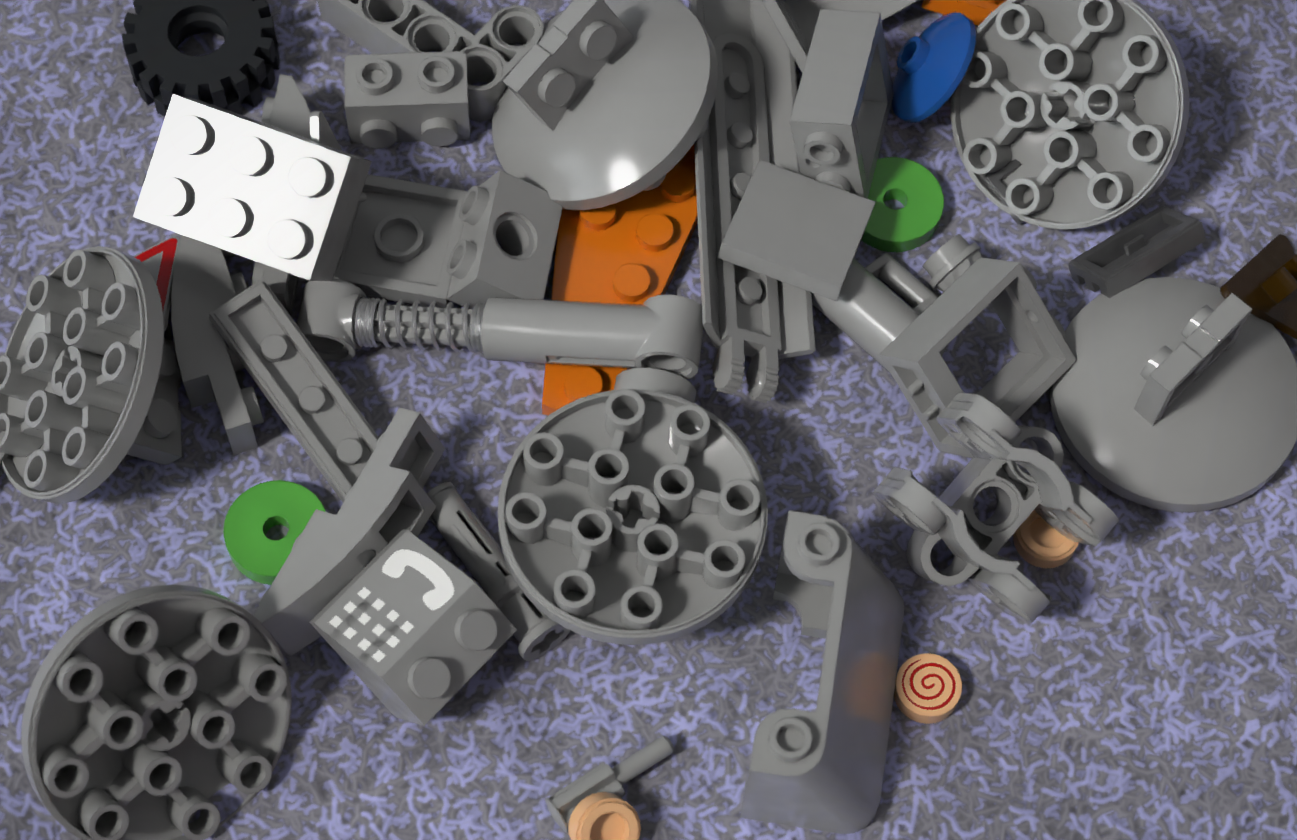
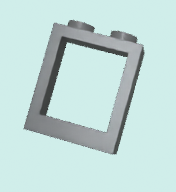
[790,9,893,199]
[879,257,1077,458]

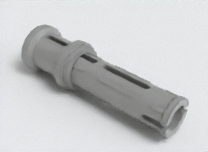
[427,482,570,661]

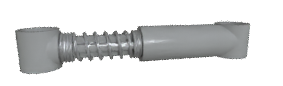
[297,278,704,380]

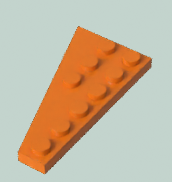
[542,144,698,416]

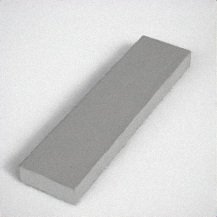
[209,278,379,503]

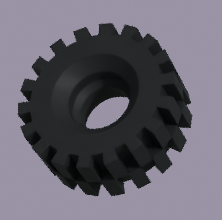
[122,0,280,117]

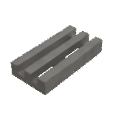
[1068,205,1206,298]

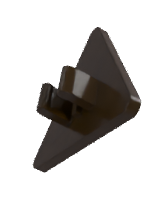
[1220,234,1297,340]

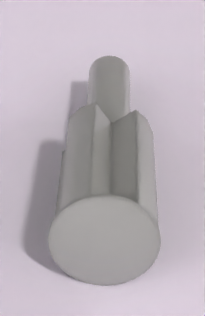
[545,736,674,833]

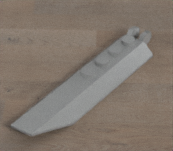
[689,0,815,403]

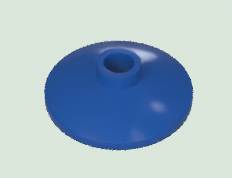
[891,12,976,123]

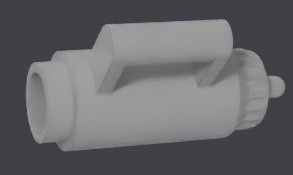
[811,253,946,374]

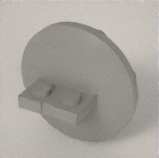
[492,0,718,210]
[951,0,1189,229]
[0,246,182,504]
[1049,277,1297,512]
[498,389,768,645]
[21,585,292,840]

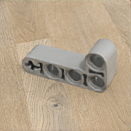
[317,0,544,121]

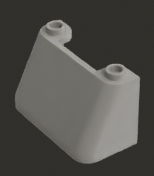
[740,510,904,834]

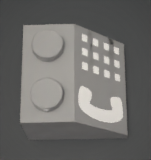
[310,529,517,726]

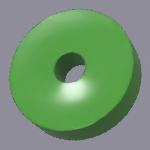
[861,157,944,252]
[224,480,326,585]

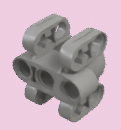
[872,393,1119,623]

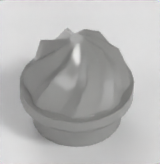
[923,234,982,292]

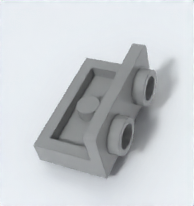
[344,51,471,148]

